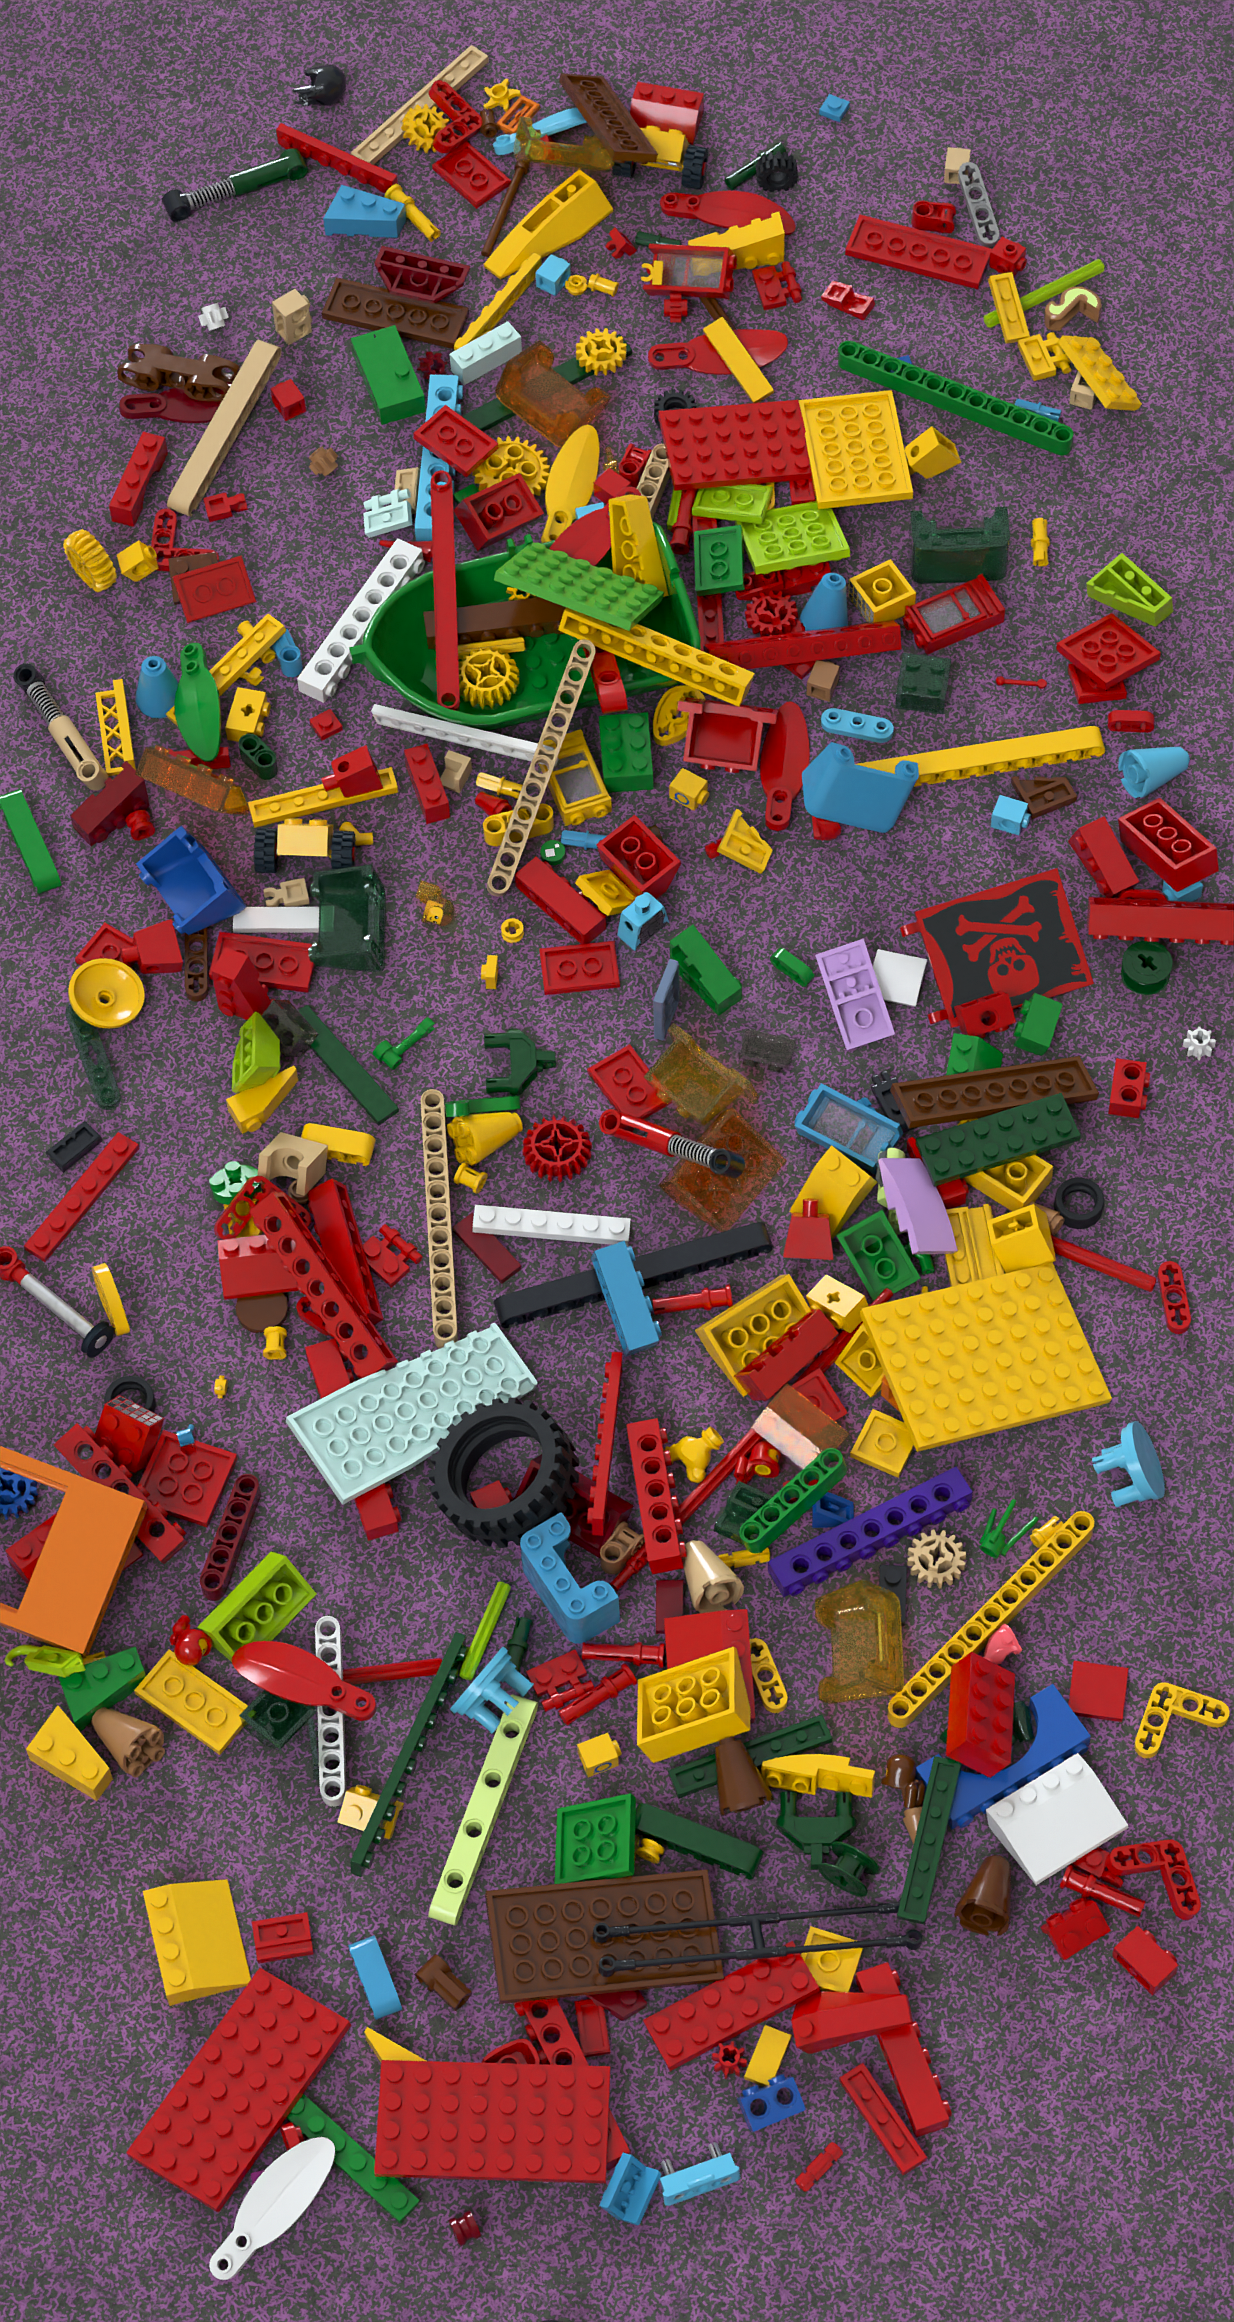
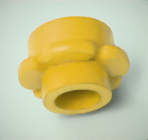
[565,275,588,296]

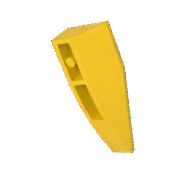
[484,169,613,279]

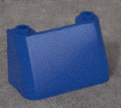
[136,825,247,935]

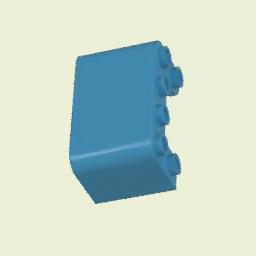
[520,1512,620,1644]

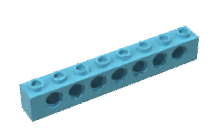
[415,374,463,541]

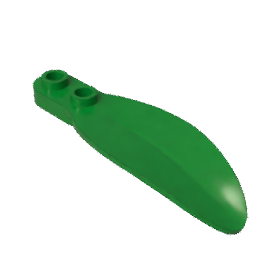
[174,643,221,762]

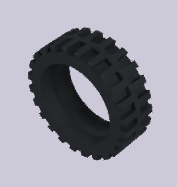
[429,1397,579,1548]

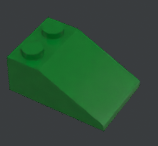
[835,1209,921,1301]

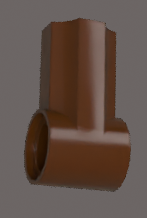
[414,1954,472,2011]

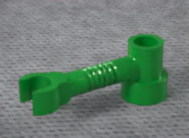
[372,1017,435,1070]

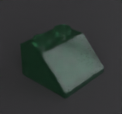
[239,1690,317,1750]

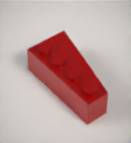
[734,1309,839,1401]

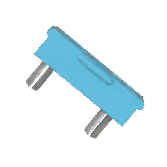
[660,2142,740,2206]

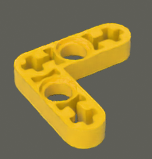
[750,1638,788,1713]
[1134,1682,1230,1758]

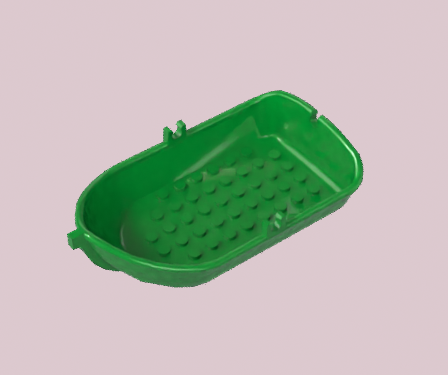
[349,522,701,731]

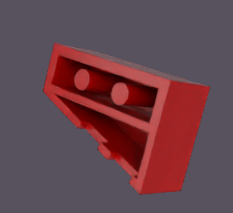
[1068,816,1139,898]
[211,947,277,1021]

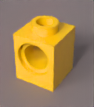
[117,540,158,582]

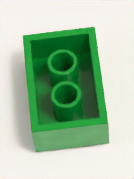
[599,712,654,793]

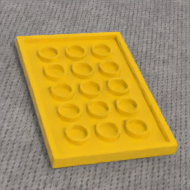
[798,390,913,509]

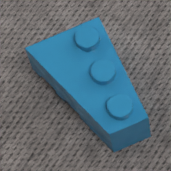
[323,185,407,238]

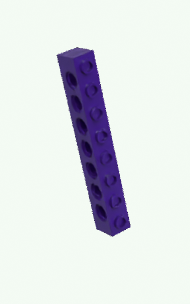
[768,1466,973,1597]

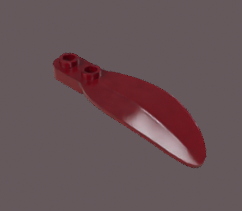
[119,382,233,423]

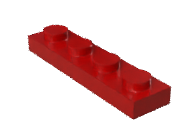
[839,2063,927,2176]

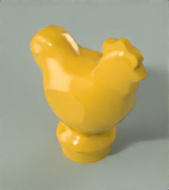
[665,1426,724,1483]

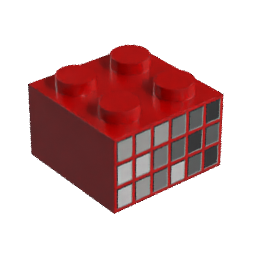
[90,1395,165,1473]

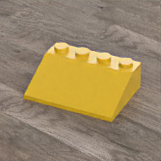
[695,1274,811,1397]
[637,1647,750,1763]
[143,1879,251,2006]

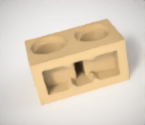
[272,289,312,345]

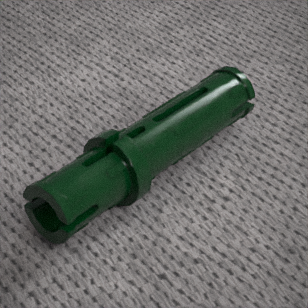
[724,142,787,190]

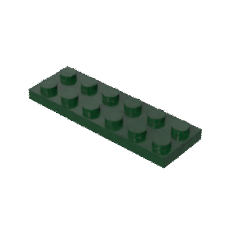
[915,1093,1081,1187]

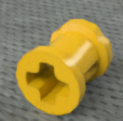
[454,1162,488,1194]
[263,1326,287,1360]

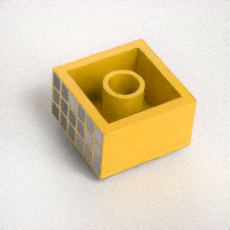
[848,559,916,623]

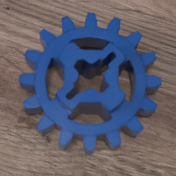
[0,1468,38,1520]

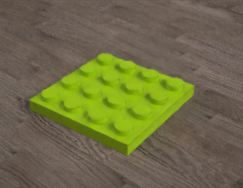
[735,501,850,574]

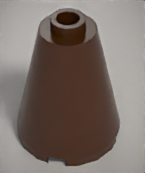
[715,1736,774,1816]
[954,1855,1011,1936]

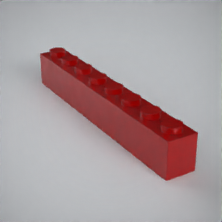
[305,1338,402,1541]

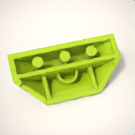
[232,1011,281,1093]

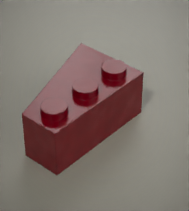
[70,761,150,846]

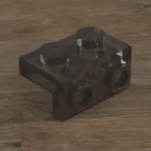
[738,1028,796,1074]

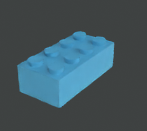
[591,1241,662,1357]

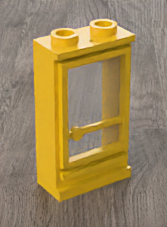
[539,729,612,826]

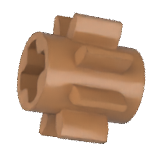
[309,446,338,476]

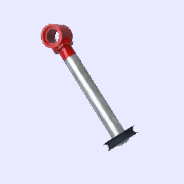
[0,1246,115,1358]

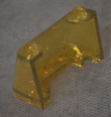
[513,116,615,172]
[815,1579,904,1704]

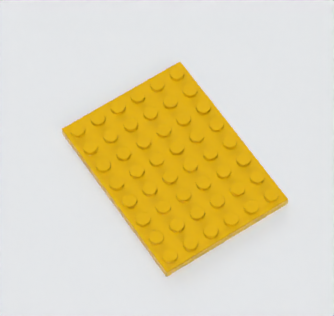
[859,1262,1112,1452]

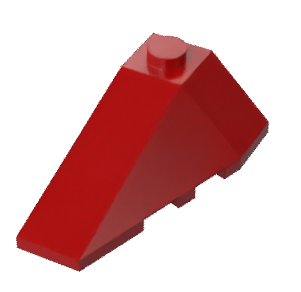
[791,1991,913,2054]

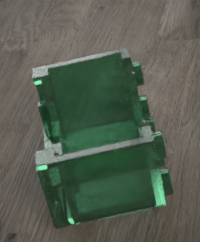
[908,506,1010,584]

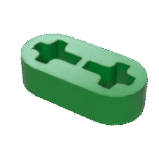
[770,948,815,987]

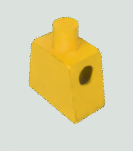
[904,426,961,479]

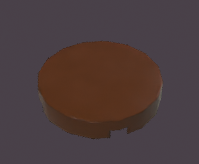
[235,1293,288,1333]

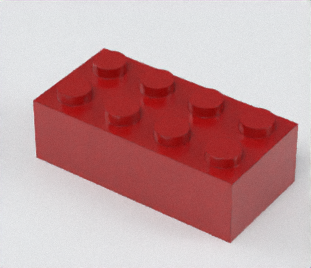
[1118,798,1219,892]
[946,1651,1015,1778]

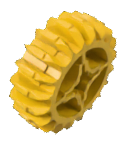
[63,529,117,592]
[459,647,519,709]

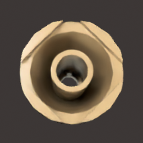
[683,1540,744,1613]

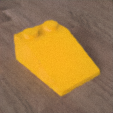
[789,1145,877,1239]

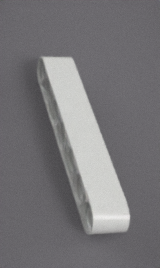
[315,1616,346,1807]

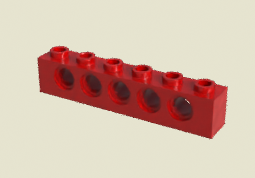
[626,1418,687,1575]
[53,1423,188,1564]

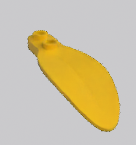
[541,425,599,543]

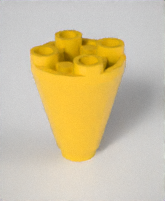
[447,1112,523,1166]

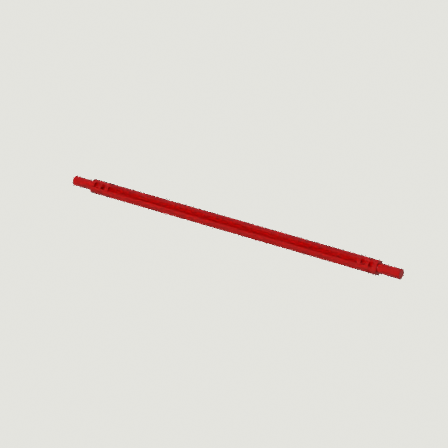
[610,1288,893,1591]

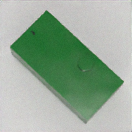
[351,325,426,425]

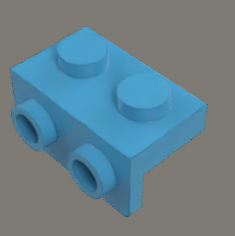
[599,2153,662,2225]

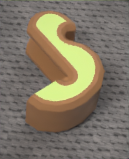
[1044,287,1102,331]

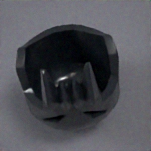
[293,64,346,106]

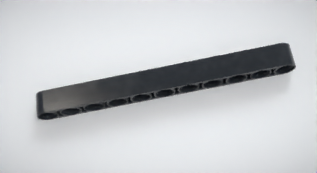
[493,1222,773,1328]

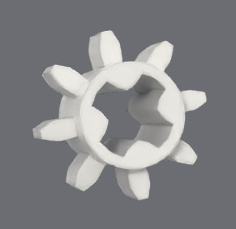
[198,303,229,330]
[1183,1027,1216,1060]

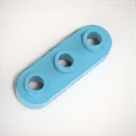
[821,708,894,743]

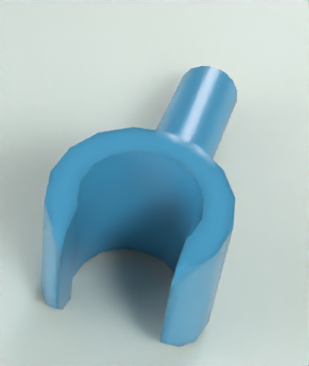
[176,1424,195,1447]

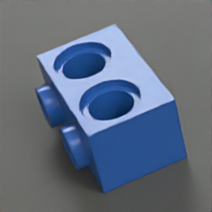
[737,2074,806,2132]

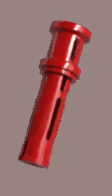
[669,489,697,555]
[652,1284,733,1315]
[582,1642,665,1668]
[558,1663,638,1726]
[1060,1865,1146,1918]

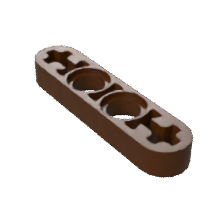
[185,927,208,1002]

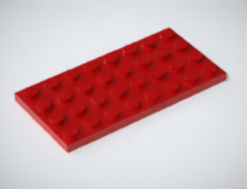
[126,1968,352,2213]
[374,2060,611,2183]

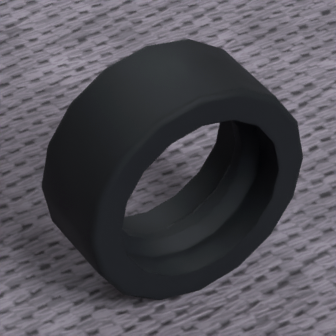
[1054,1177,1104,1229]
[104,1375,156,1413]

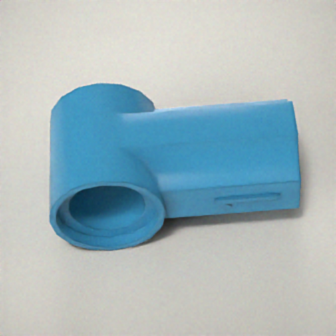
[272,629,303,677]

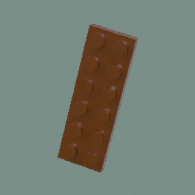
[322,277,469,349]

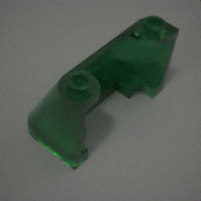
[308,864,386,972]

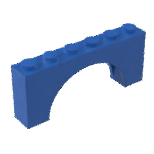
[916,1684,1091,1830]

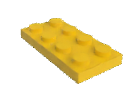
[1058,335,1142,411]
[134,1650,255,1755]

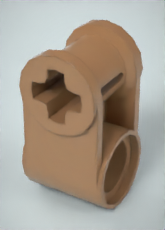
[600,1521,645,1575]

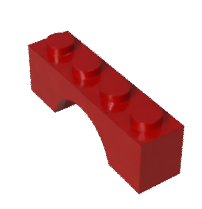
[109,432,168,527]

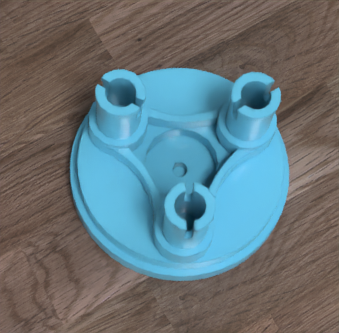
[1092,1421,1165,1507]
[449,1646,533,1734]

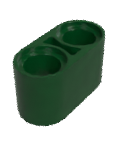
[238,734,278,780]

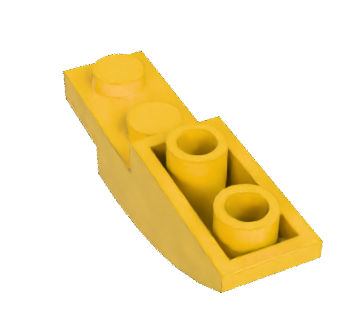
[761,1754,875,1798]

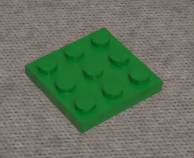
[555,1793,636,1884]

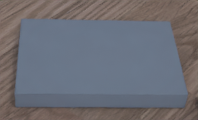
[653,959,680,1041]

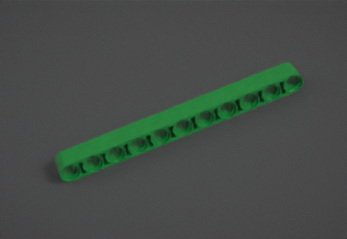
[838,341,1074,456]

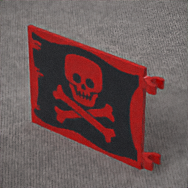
[900,868,1094,1028]

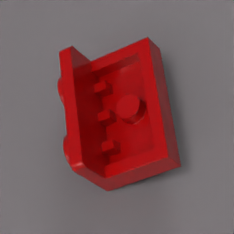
[1040,1898,1111,1960]

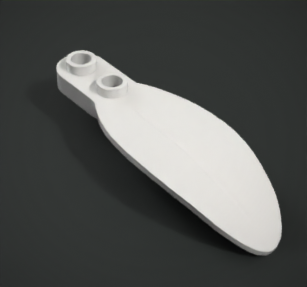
[209,2137,335,2280]

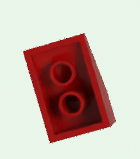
[453,473,544,551]

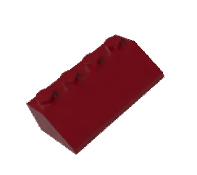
[514,1454,634,1558]

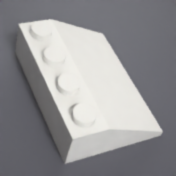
[986,1753,1128,1885]

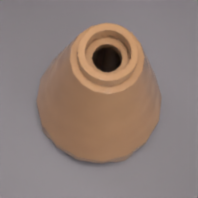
[91,1707,165,1778]

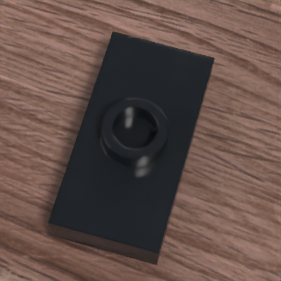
[46,1121,102,1173]

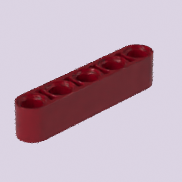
[200,1474,261,1601]

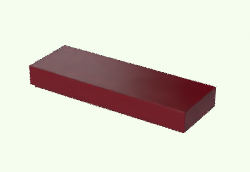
[452,1212,522,1284]

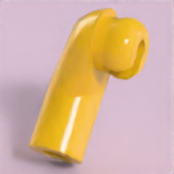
[339,822,373,846]

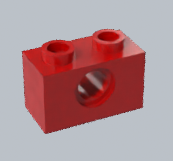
[954,991,1016,1039]

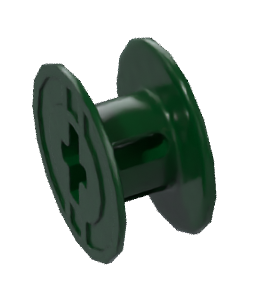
[1121,941,1173,995]
[818,1841,880,1897]

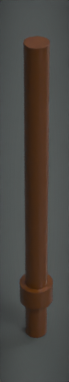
[481,147,534,257]

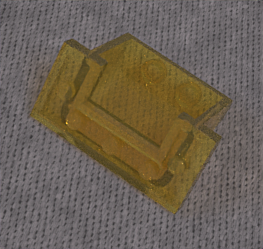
[644,1023,759,1126]

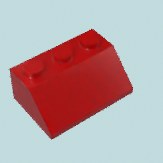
[630,81,704,145]
[596,815,681,899]
[217,1235,299,1300]

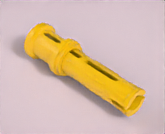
[384,184,441,242]

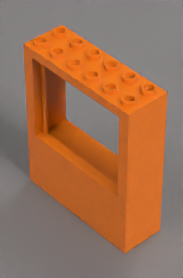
[0,1446,148,1657]

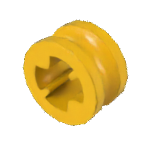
[501,918,524,943]
[636,1838,665,1864]

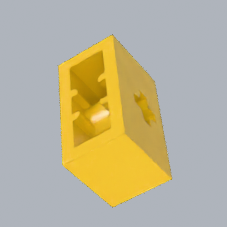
[225,687,271,742]
[806,1275,869,1333]

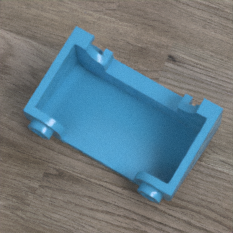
[802,742,919,833]

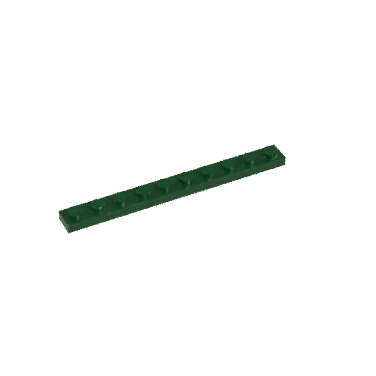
[350,1632,469,1877]

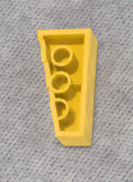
[609,494,669,597]

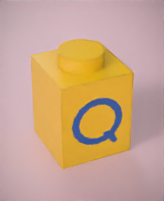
[669,768,709,811]
[577,1733,622,1777]

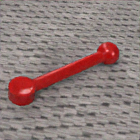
[996,676,1047,689]

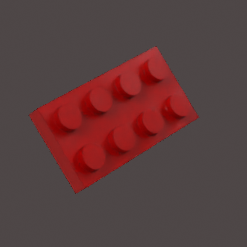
[209,932,318,993]

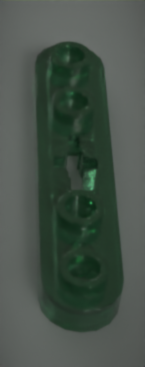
[65,1004,121,1110]

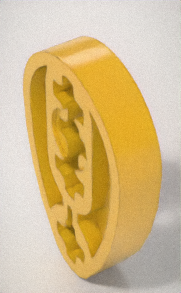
[653,685,706,746]
[92,1263,130,1337]

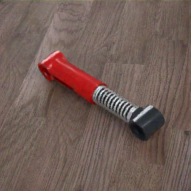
[599,1109,745,1178]

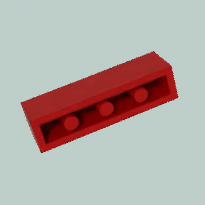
[514,857,606,944]

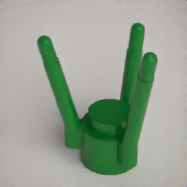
[979,1499,1039,1559]

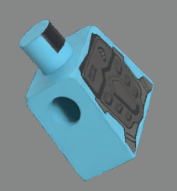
[617,892,669,951]

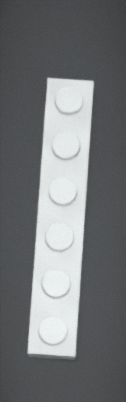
[472,1205,630,1246]

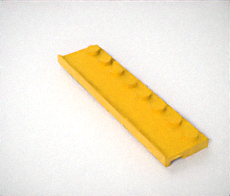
[944,1204,1004,1287]

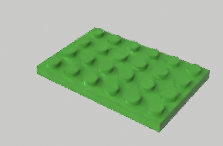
[494,542,664,631]

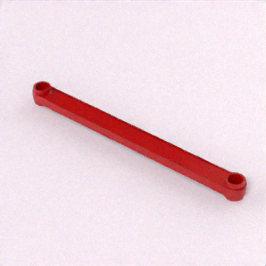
[430,470,460,711]

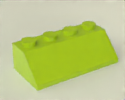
[197,1552,316,1662]

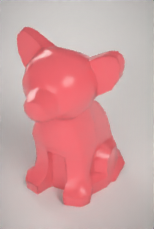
[983,1624,1022,1665]

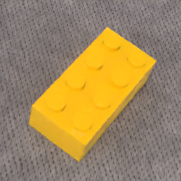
[958,1118,1053,1212]

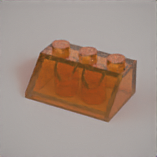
[751,1383,850,1469]

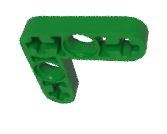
[445,1095,521,1117]

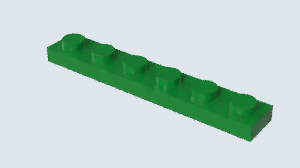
[286,2094,420,2224]

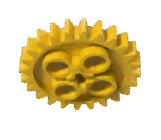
[472,436,550,496]

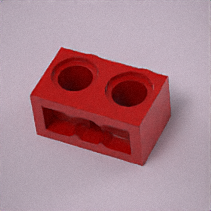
[1108,1058,1150,1118]

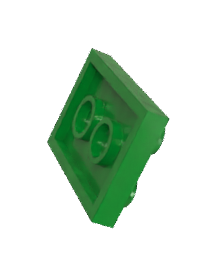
[694,525,745,597]

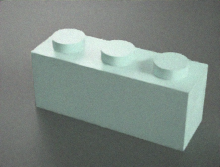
[450,321,522,385]

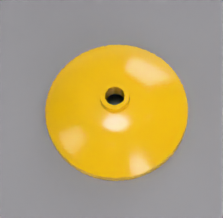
[68,958,145,1029]

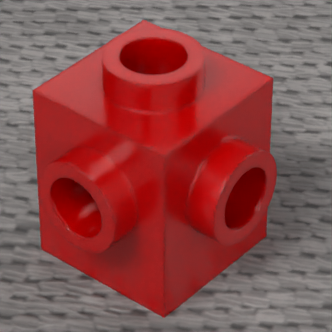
[989,237,1027,277]

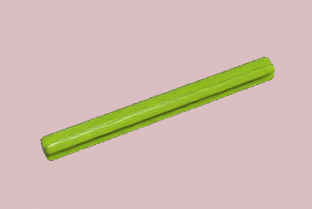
[983,259,1105,328]

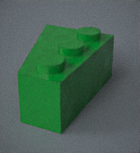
[670,925,743,1016]
[58,1647,146,1732]

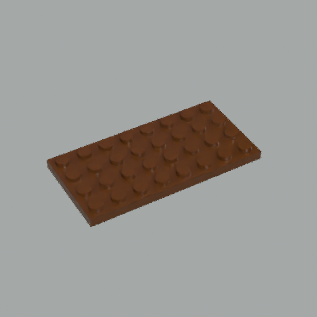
[485,1870,724,2004]

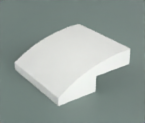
[873,949,927,1007]

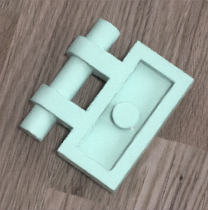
[364,489,412,538]

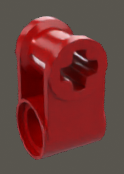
[911,200,956,233]
[619,443,652,488]

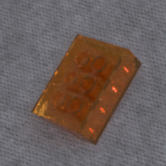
[135,745,250,815]
[658,1107,787,1233]

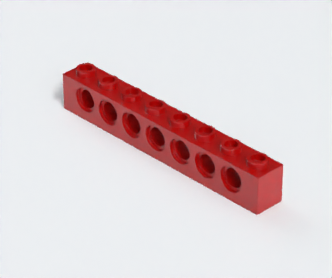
[703,620,902,669]
[250,1192,398,1379]
[513,1998,631,2171]

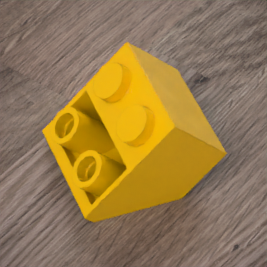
[987,1204,1056,1273]

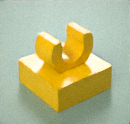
[641,261,663,285]

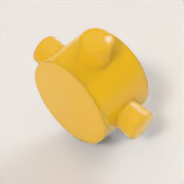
[214,1375,228,1399]

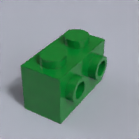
[1013,993,1063,1056]

